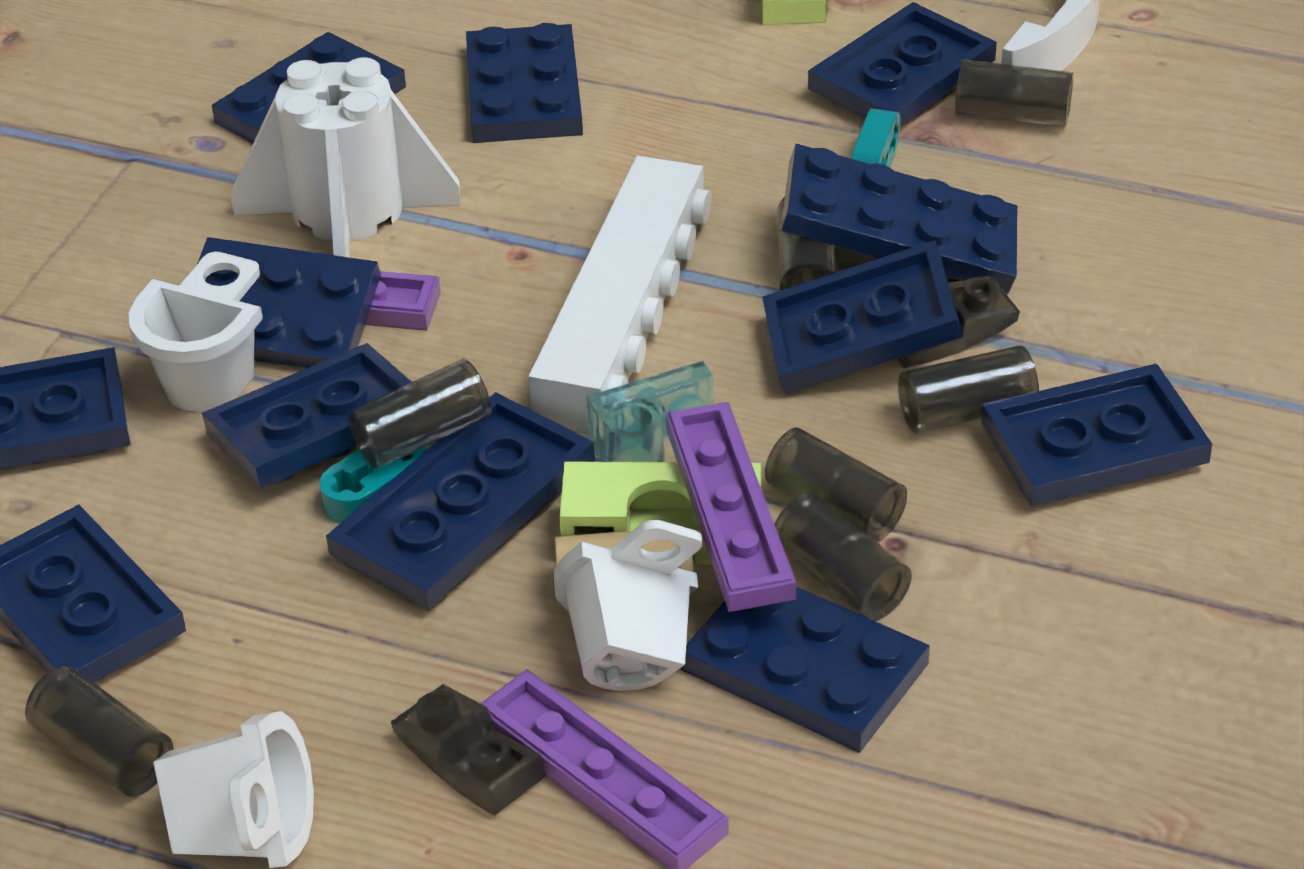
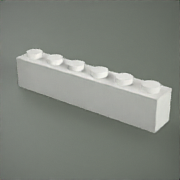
[528,155,712,436]

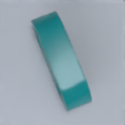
[851,108,900,167]
[319,430,427,523]

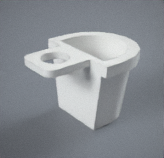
[128,252,263,413]
[554,520,702,691]
[153,711,314,868]

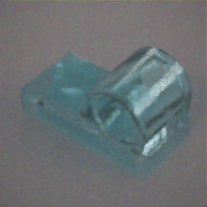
[586,361,714,462]

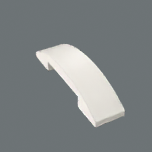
[999,0,1100,97]

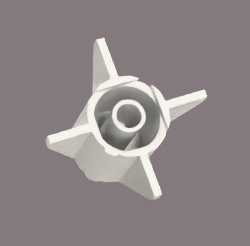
[231,57,461,257]

